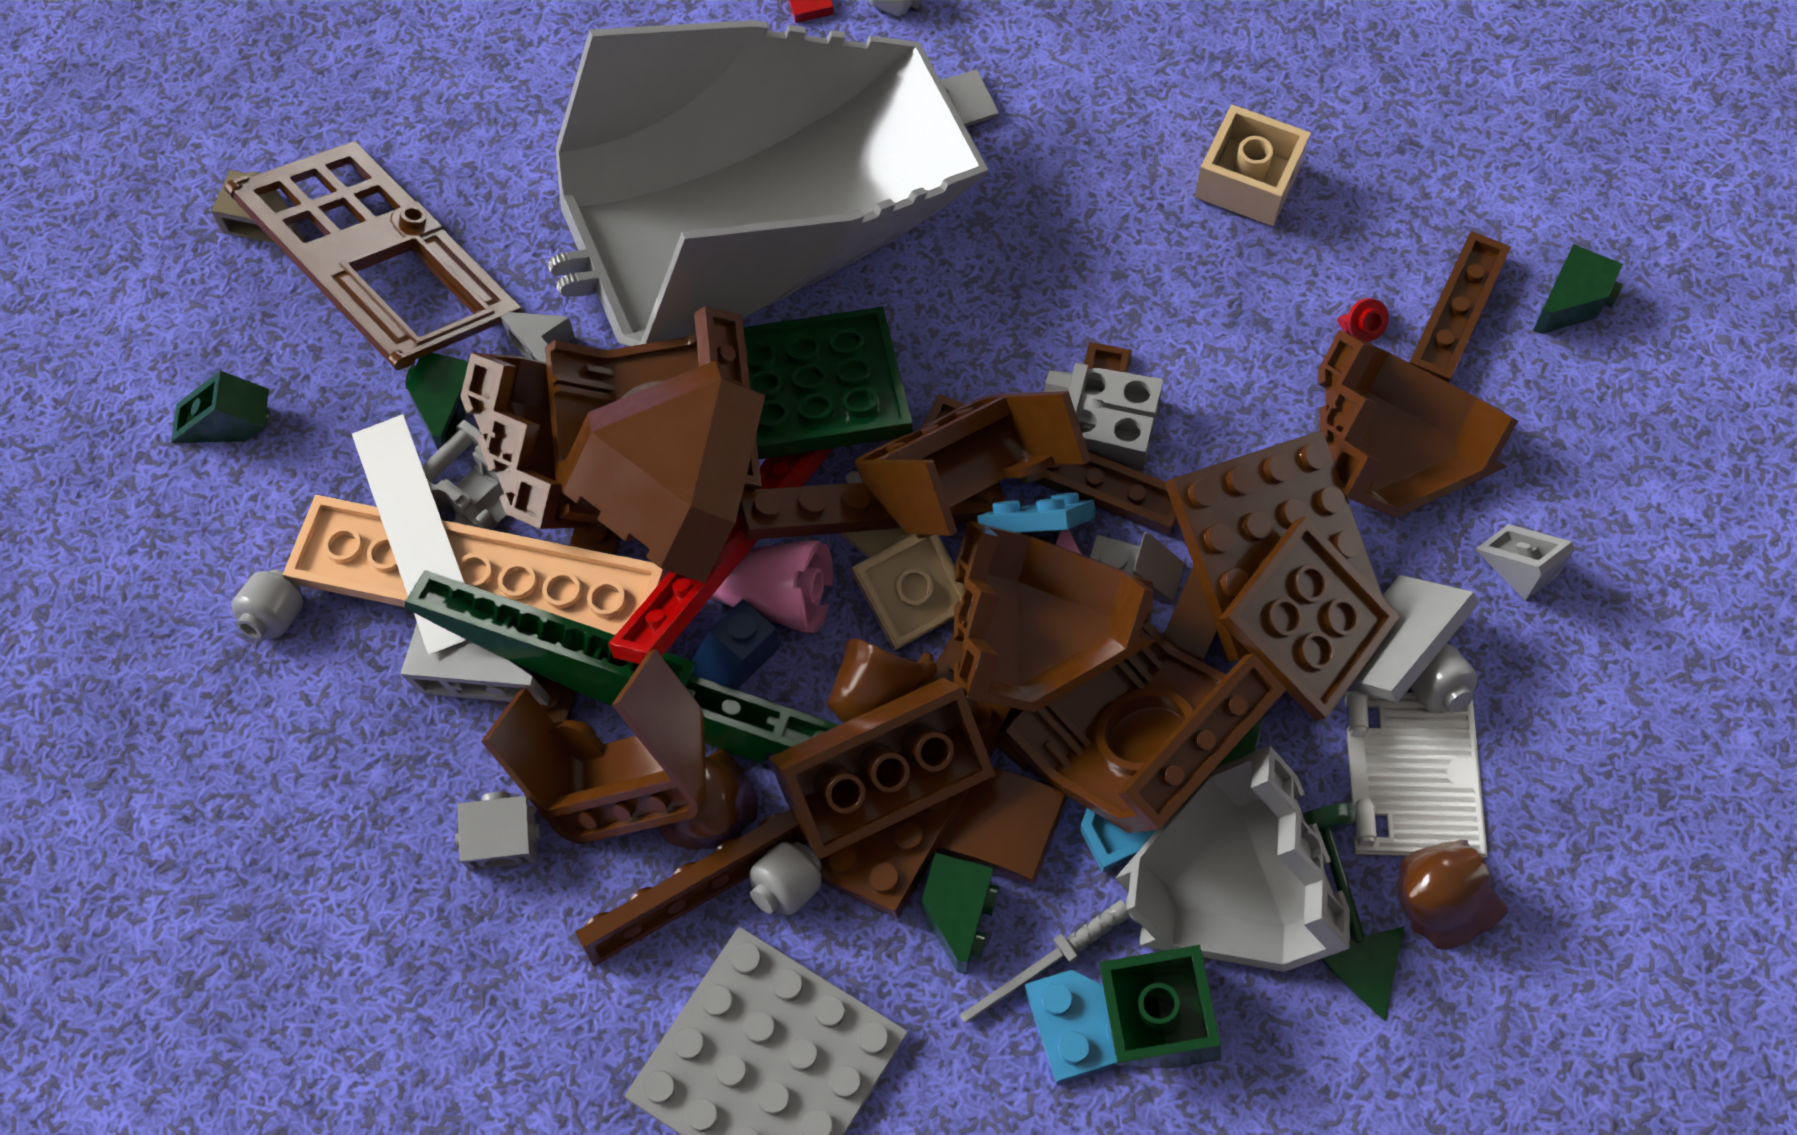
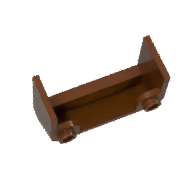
[855,391,1091,539]
[481,649,707,843]

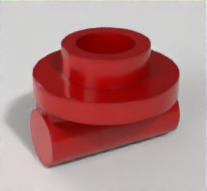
[1337,298,1389,342]

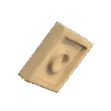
[850,534,963,651]

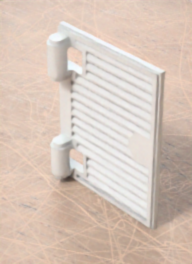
[1344,691,1488,858]

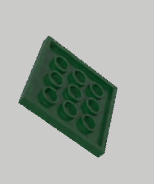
[743,306,913,459]

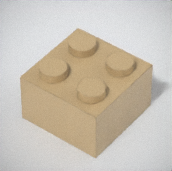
[1194,104,1311,226]

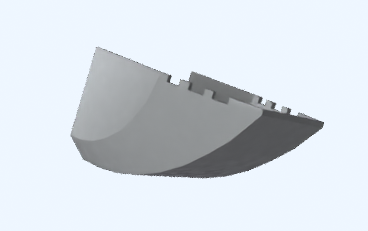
[547,20,988,346]

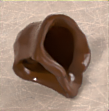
[826,639,937,723]
[659,749,758,851]
[1396,839,1508,949]

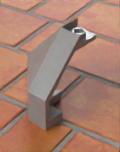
[1115,745,1350,972]

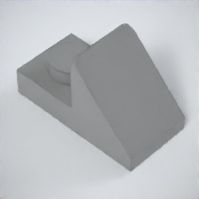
[501,312,575,363]
[1090,532,1185,604]

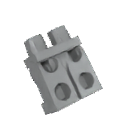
[1044,362,1163,472]

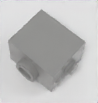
[455,792,541,870]

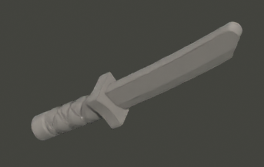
[960,899,1131,1023]

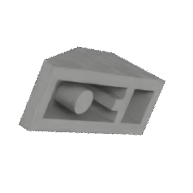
[400,623,550,705]

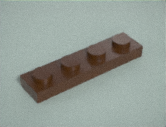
[1409,231,1511,383]

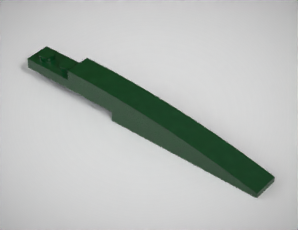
[405,570,839,764]

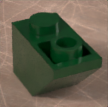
[922,853,999,974]

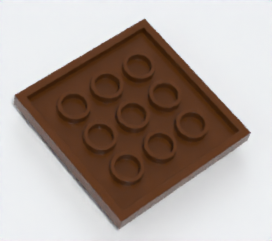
[1164,430,1383,662]

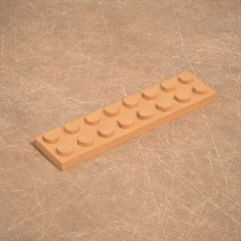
[283,495,667,635]

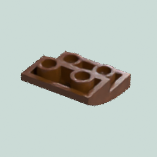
[938,767,1068,884]

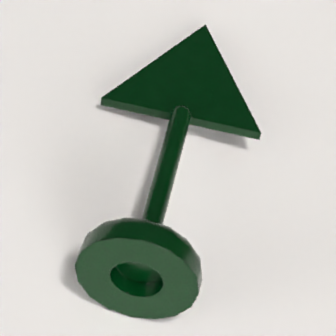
[1302,802,1404,1021]

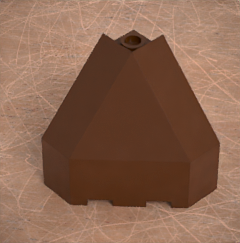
[1318,329,1518,518]
[460,353,588,529]
[560,360,765,583]
[953,521,1156,712]

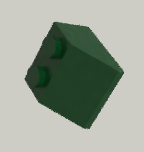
[1099,945,1221,1069]

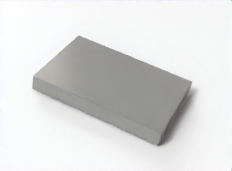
[1348,575,1479,703]

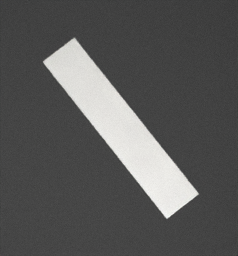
[352,414,466,655]

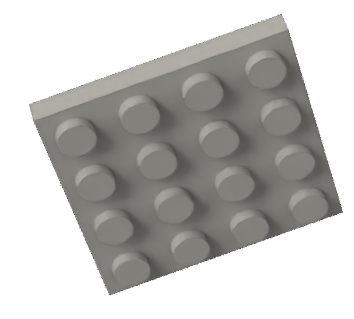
[624,926,908,1135]

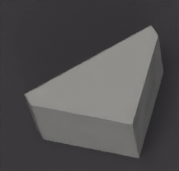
[1476,524,1575,601]

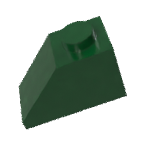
[1533,244,1623,334]
[405,353,469,450]
[171,370,270,443]

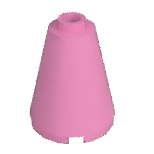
[710,540,833,633]

